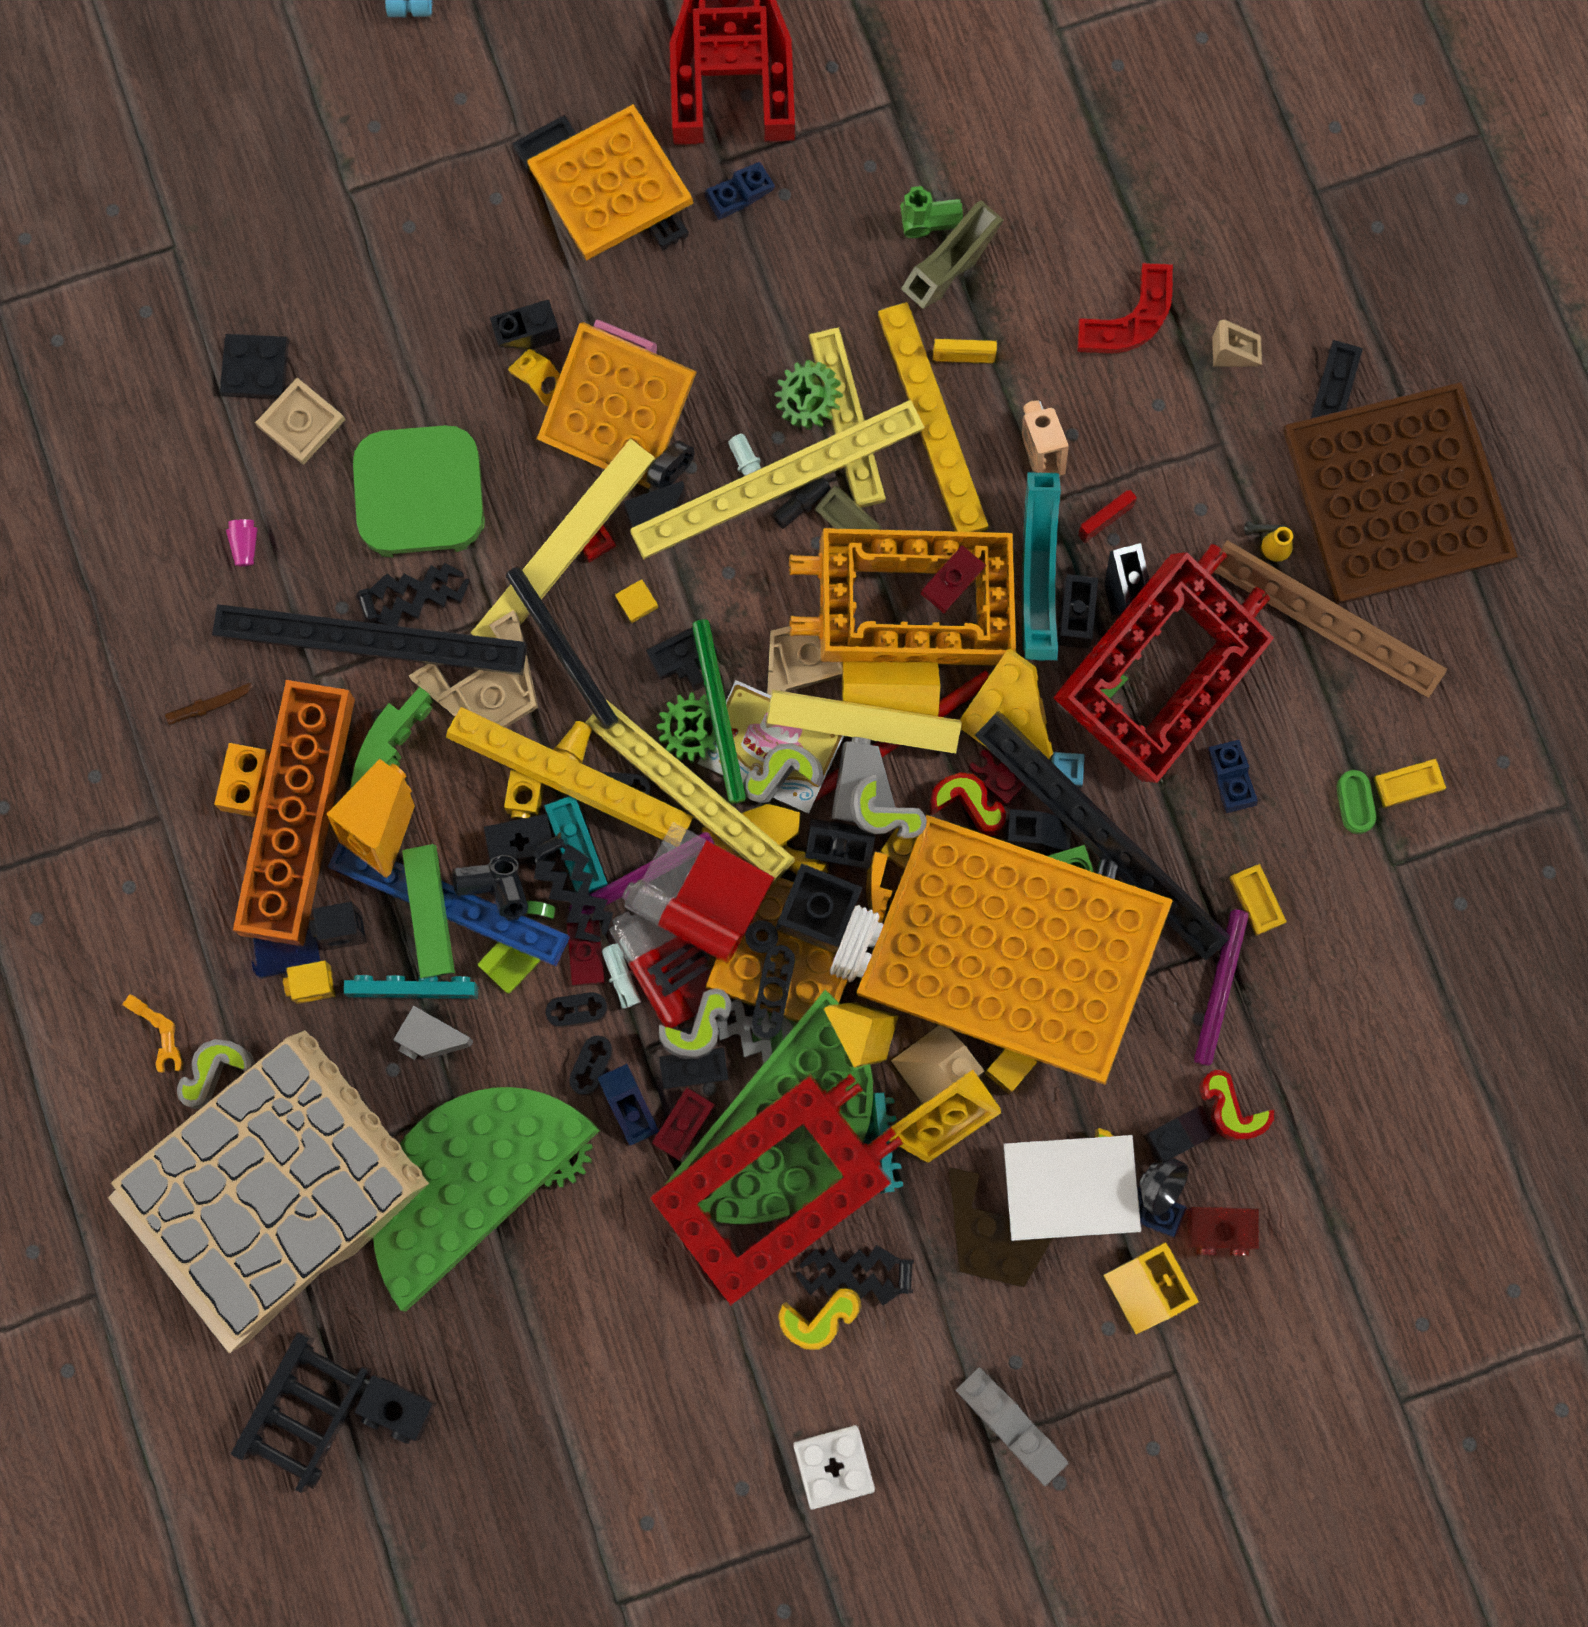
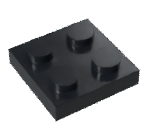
[220,334,289,399]

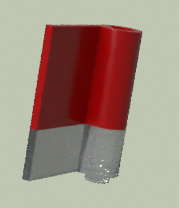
[622,822,775,963]
[609,891,716,1028]

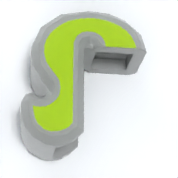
[743,743,824,803]
[850,775,927,838]
[659,988,731,1060]
[177,1039,256,1109]

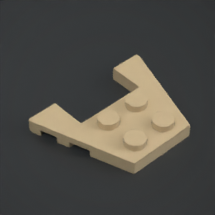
[409,610,538,728]
[765,626,842,728]

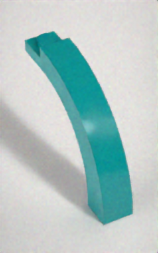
[1021,472,1061,661]

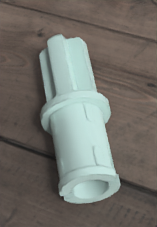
[728,434,761,476]
[602,944,642,1009]

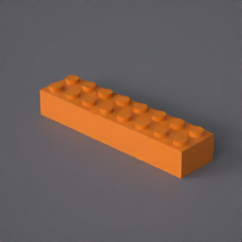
[233,680,355,947]

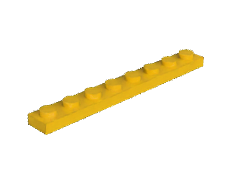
[878,302,988,532]
[446,707,694,847]

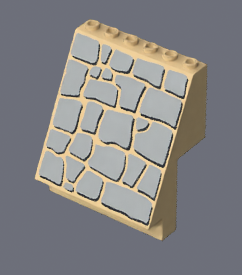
[108,1030,429,1353]

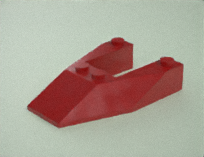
[670,0,795,145]

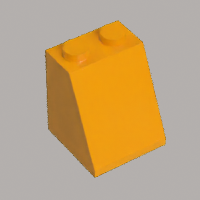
[327,759,415,878]

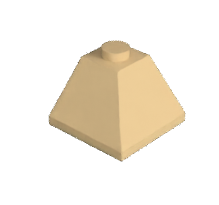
[891,1025,984,1104]

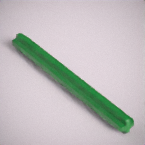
[692,619,746,804]

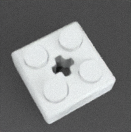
[829,905,884,983]
[794,1425,875,1509]

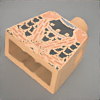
[1022,401,1069,476]

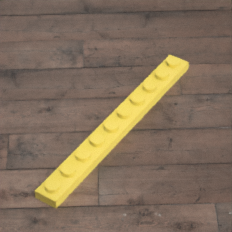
[630,400,925,560]

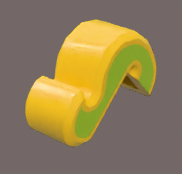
[778,1289,861,1350]

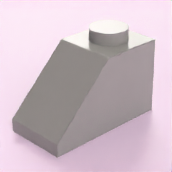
[394,1006,473,1060]

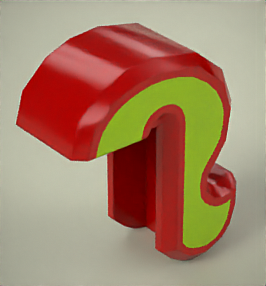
[929,772,1006,836]
[1199,1070,1274,1141]

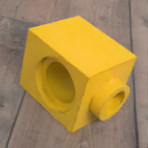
[504,770,545,820]
[283,960,336,1004]
[985,1049,1037,1095]

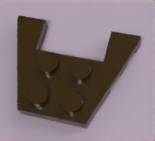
[949,1167,1053,1287]

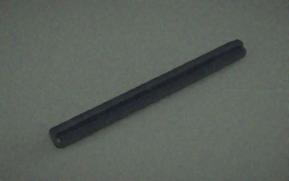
[506,566,618,730]

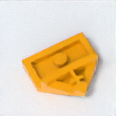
[866,852,892,923]

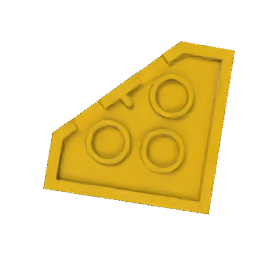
[960,648,1053,759]

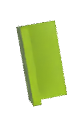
[477,942,541,994]

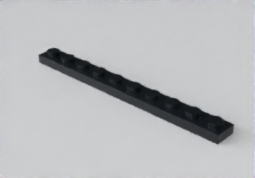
[212,604,528,675]
[975,711,1230,960]

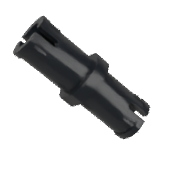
[772,477,831,529]

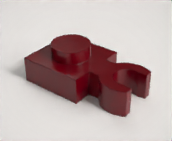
[969,750,1025,806]

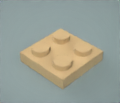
[255,378,345,465]

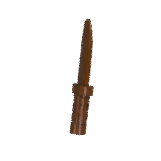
[165,683,253,726]

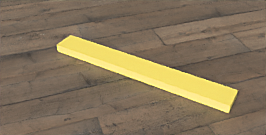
[471,438,656,638]
[585,699,795,885]

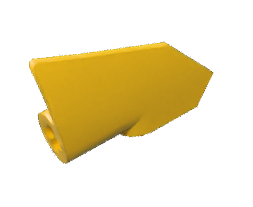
[701,804,800,860]

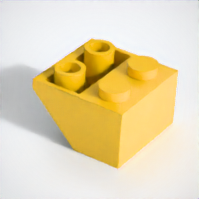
[1103,1242,1199,1334]

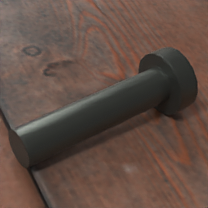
[1244,521,1286,535]

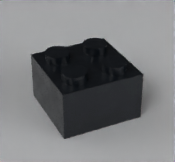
[776,863,863,954]

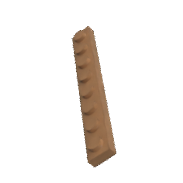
[1214,540,1447,698]

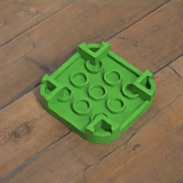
[353,425,485,558]

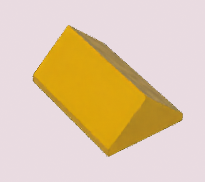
[842,662,940,716]
[823,1002,899,1068]
[883,1069,1001,1163]

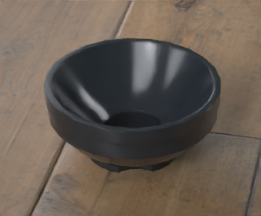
[1139,1159,1189,1217]

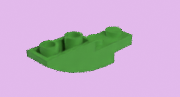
[351,687,433,788]

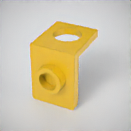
[508,349,560,406]

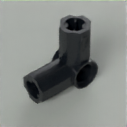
[452,855,528,921]

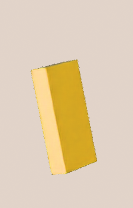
[933,339,997,363]
[1373,759,1446,808]
[1229,864,1287,936]

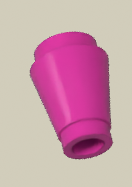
[226,519,258,566]

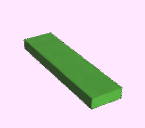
[402,844,455,979]

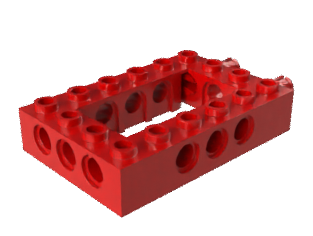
[1053,544,1274,783]
[650,1073,904,1305]

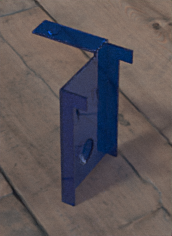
[251,928,320,979]

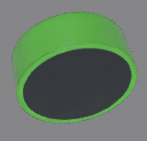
[523,901,555,920]

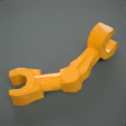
[122,994,184,1073]

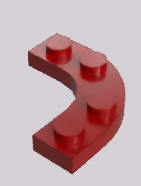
[1077,263,1173,353]

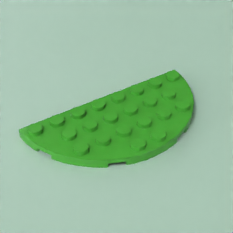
[666,989,873,1224]
[373,1087,600,1312]

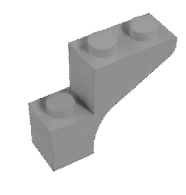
[955,1367,1069,1486]

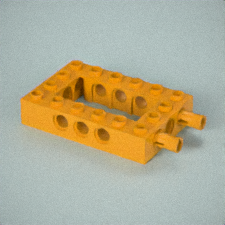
[789,528,1016,665]

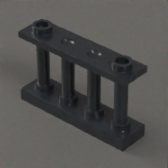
[230,1332,372,1493]

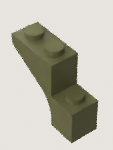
[901,200,1004,309]

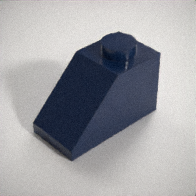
[598,1064,659,1146]

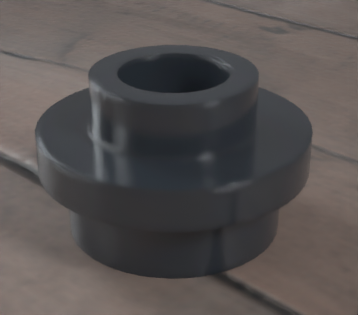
[745,920,778,953]

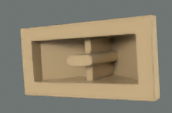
[1212,319,1262,367]

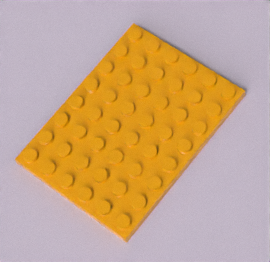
[857,815,1172,1085]

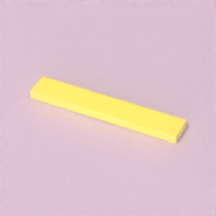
[809,327,886,508]
[766,690,962,754]

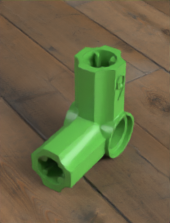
[900,186,963,238]

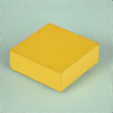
[615,579,658,624]

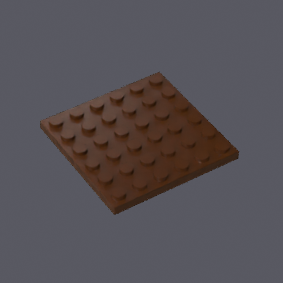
[1283,382,1518,605]

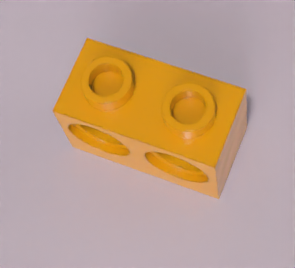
[214,743,270,818]

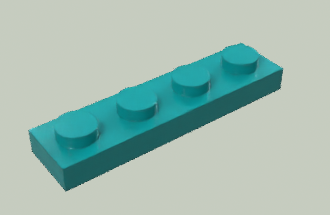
[344,975,479,999]

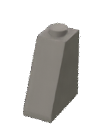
[831,737,898,828]

